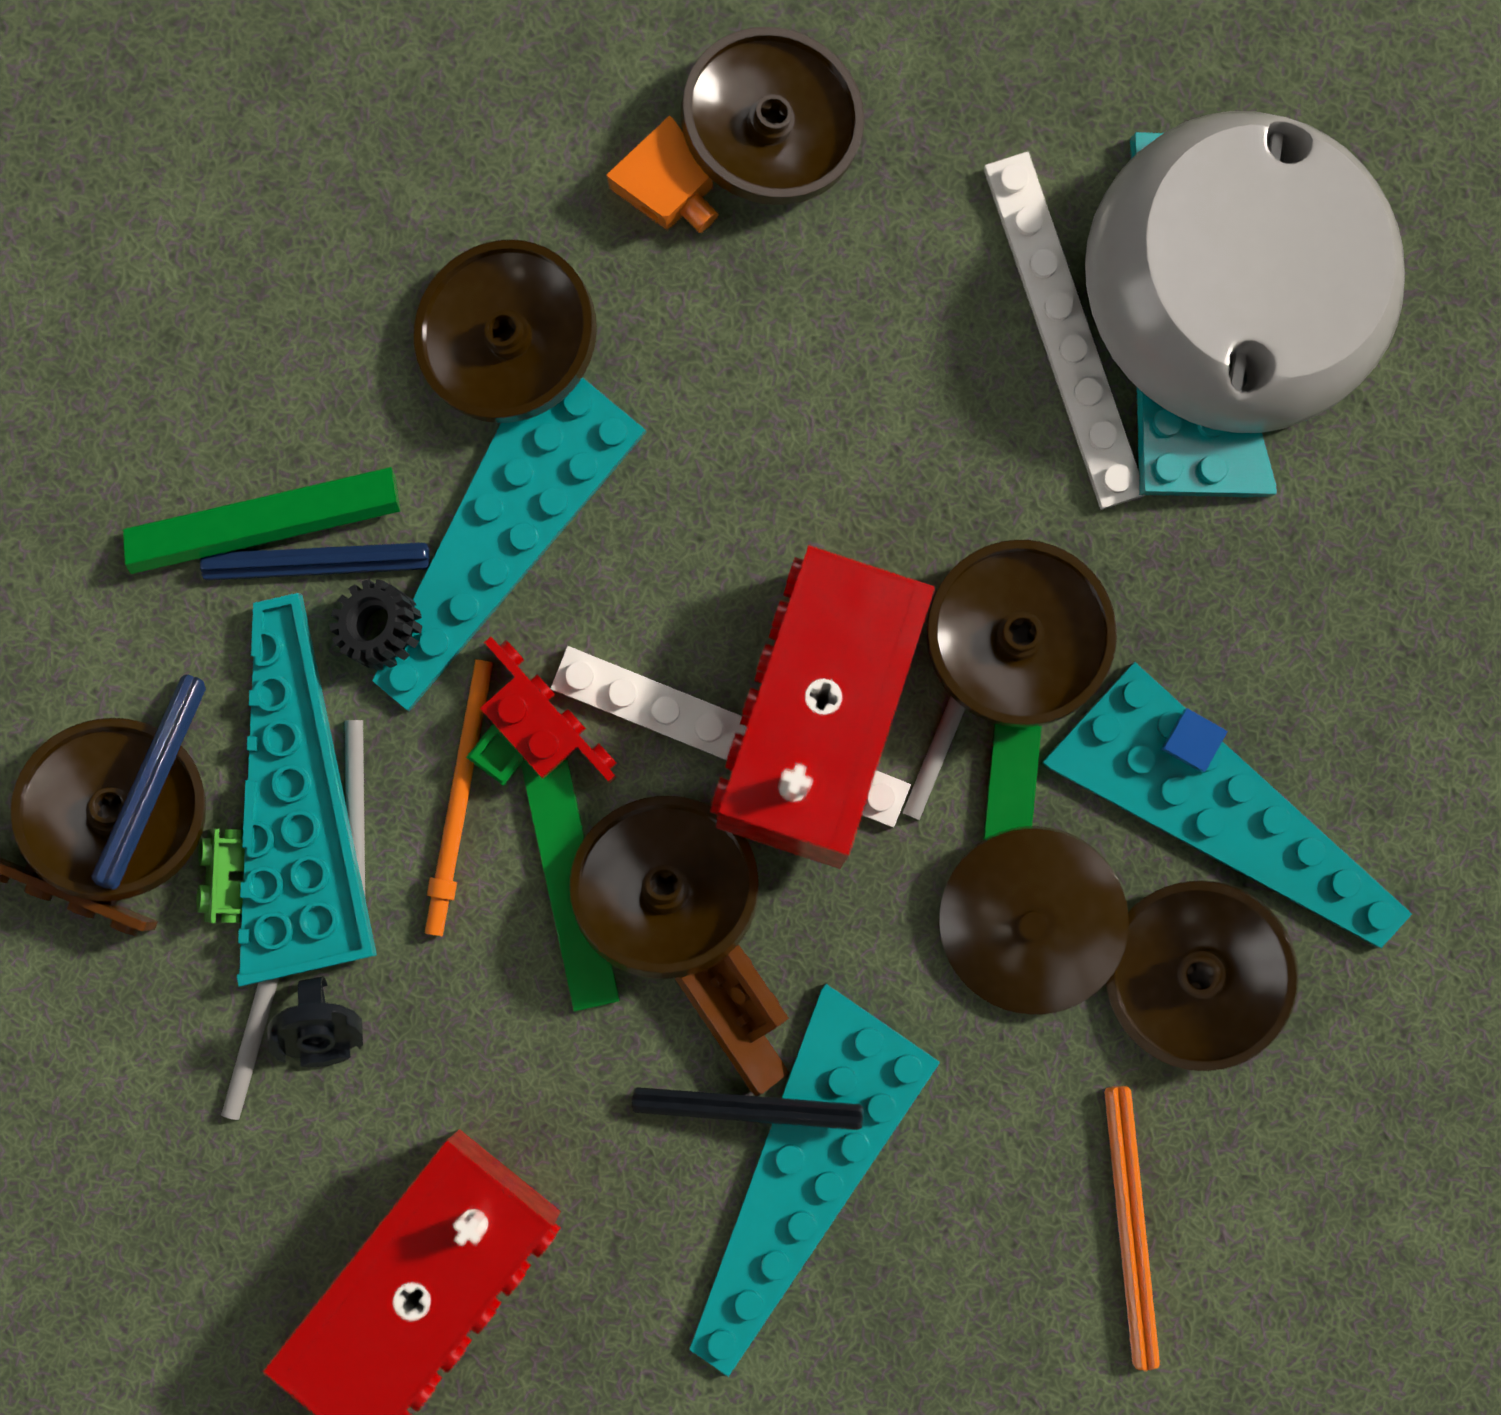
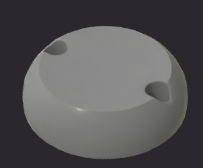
[1085,111,1405,433]

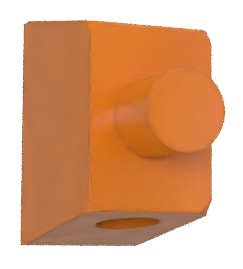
[607,115,718,233]

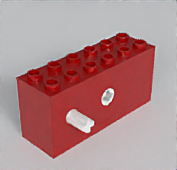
[710,545,935,869]
[263,1129,561,1415]

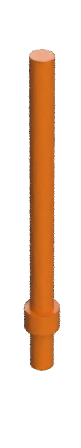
[424,660,493,936]

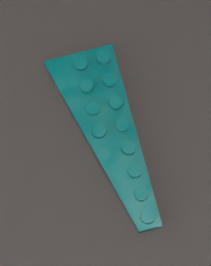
[1130,132,1277,497]
[372,377,646,711]
[237,593,377,987]
[1042,662,1412,948]
[690,984,940,1377]

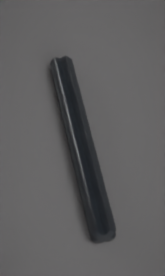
[632,1087,864,1130]

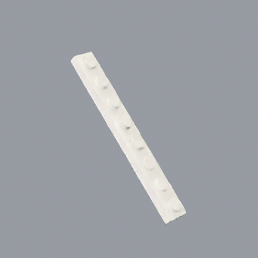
[984,152,1145,510]
[550,646,911,828]

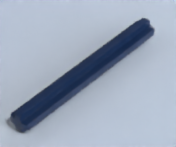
[200,542,430,581]
[92,674,206,890]

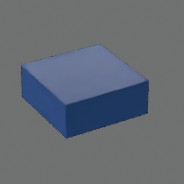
[1161,708,1228,773]

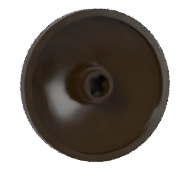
[681,27,864,205]
[414,240,597,423]
[927,540,1117,727]
[11,718,206,901]
[570,796,759,979]
[939,826,1129,1015]
[1106,880,1299,1071]

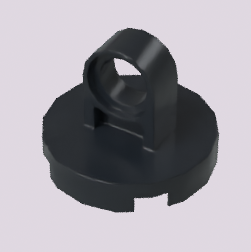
[268,976,363,1068]

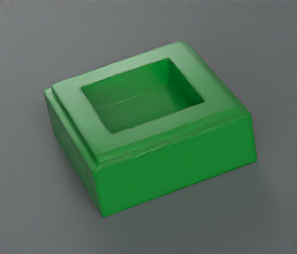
[466,724,525,786]

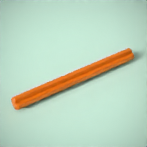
[1104,1086,1160,1371]

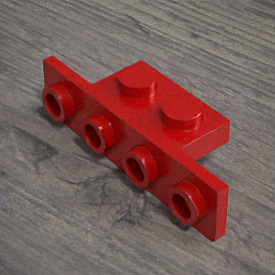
[480,637,617,783]

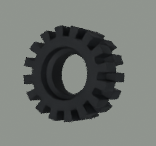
[330,579,422,670]

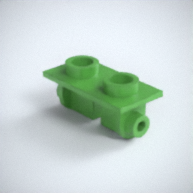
[196,829,245,923]

